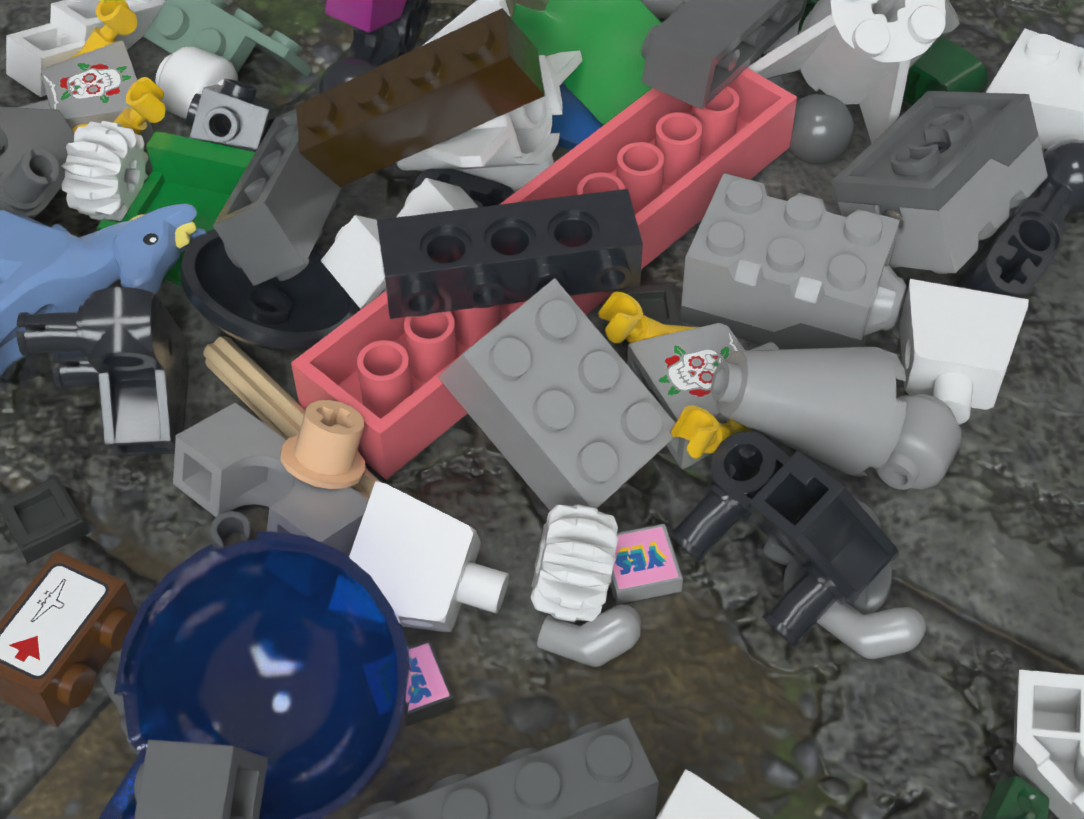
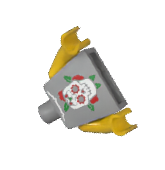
[16,0,166,150]
[598,292,779,469]

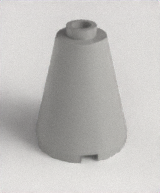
[711,347,907,477]

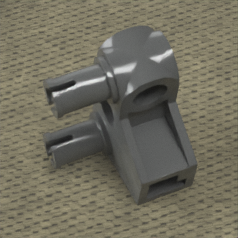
[0,107,74,219]

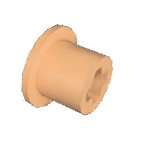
[280,400,365,489]

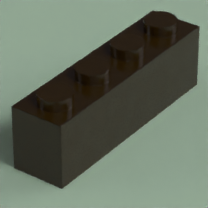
[296,8,545,187]

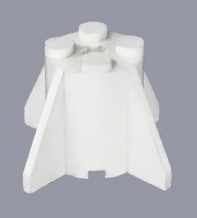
[396,0,583,192]
[748,0,960,143]

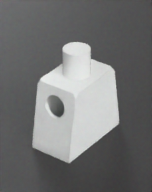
[899,279,1029,424]
[332,481,509,632]

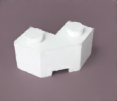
[321,178,478,309]
[1013,670,1084,819]

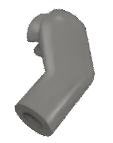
[817,602,926,659]
[537,604,642,667]

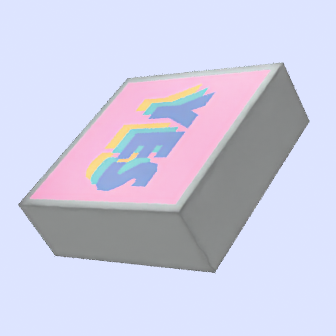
[610,524,683,605]

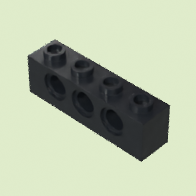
[377,189,643,319]

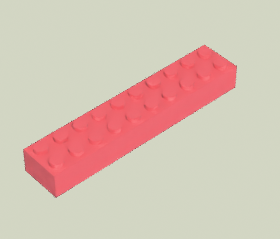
[291,68,797,480]

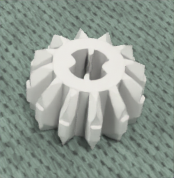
[61,121,149,221]
[531,504,618,622]

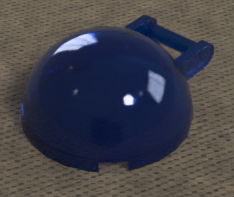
[99,531,412,819]

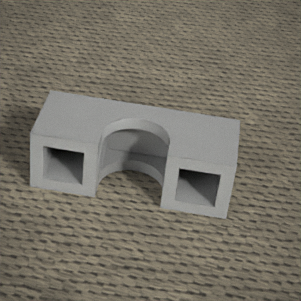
[173,403,368,592]

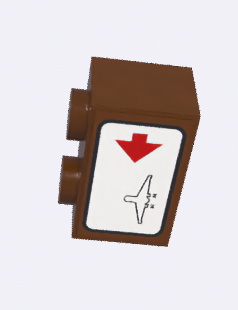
[0,550,139,728]

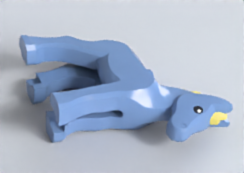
[0,204,206,378]

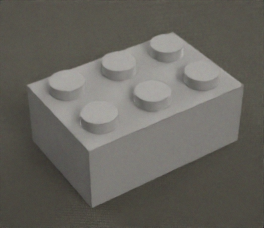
[438,278,675,511]

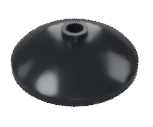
[180,229,361,352]

